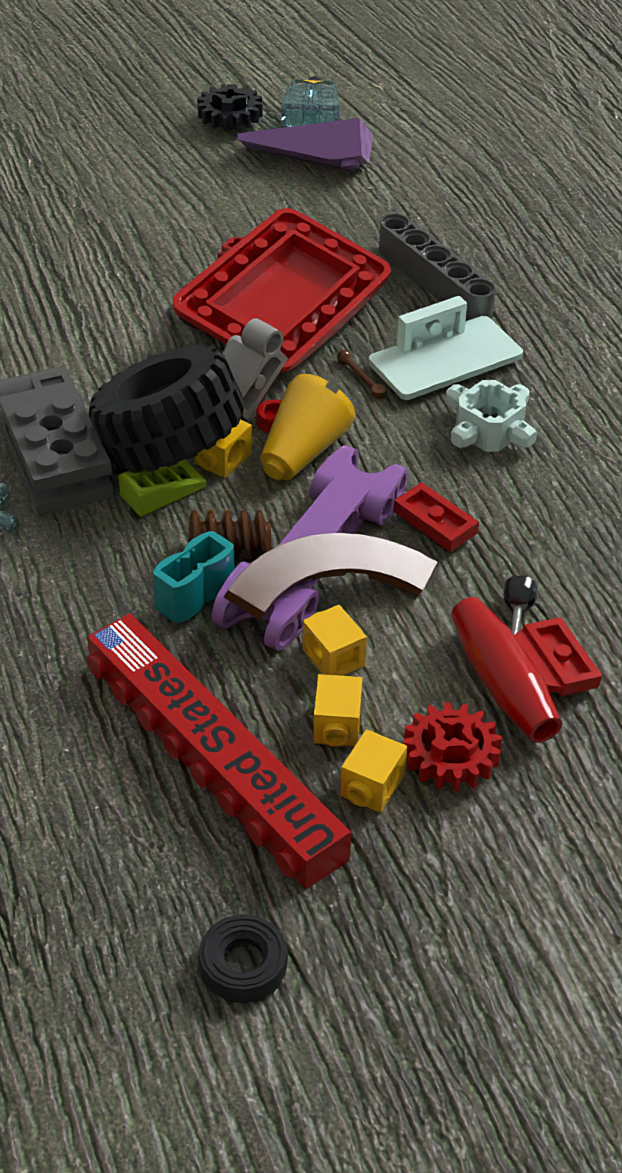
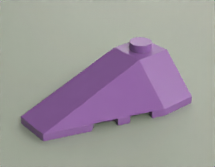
[238,118,373,170]

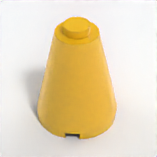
[260,374,356,480]

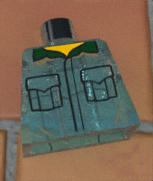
[281,76,340,128]

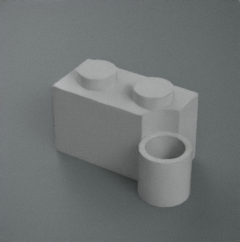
[223,318,288,420]

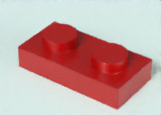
[393,482,479,552]

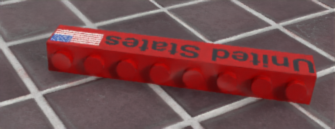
[86,613,351,890]

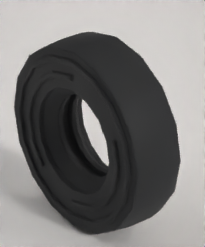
[198,914,288,1003]

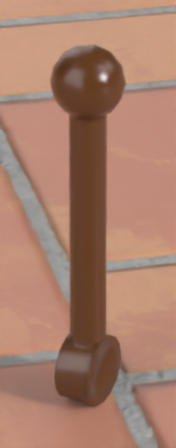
[337,350,386,399]

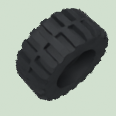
[89,344,245,473]

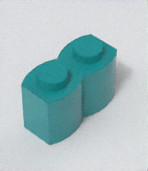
[153,531,234,623]

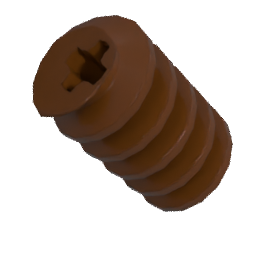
[189,510,271,561]

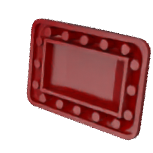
[172,208,391,373]

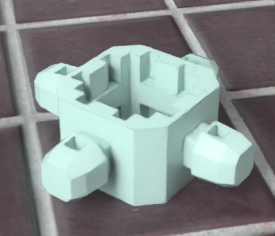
[445,380,537,452]

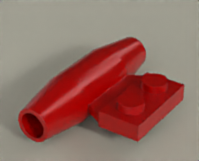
[451,597,602,743]

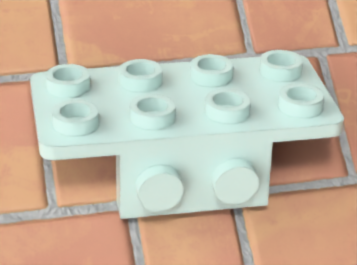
[369,296,523,400]

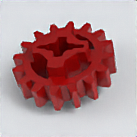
[403,702,502,792]

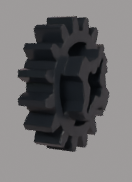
[197,84,263,131]

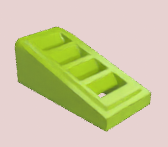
[118,460,207,517]

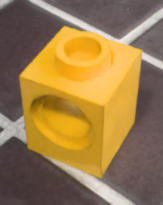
[194,419,252,478]
[302,605,367,676]
[313,674,363,747]
[340,729,407,813]

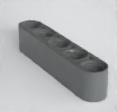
[379,213,496,321]

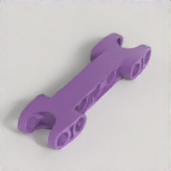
[211,445,408,651]

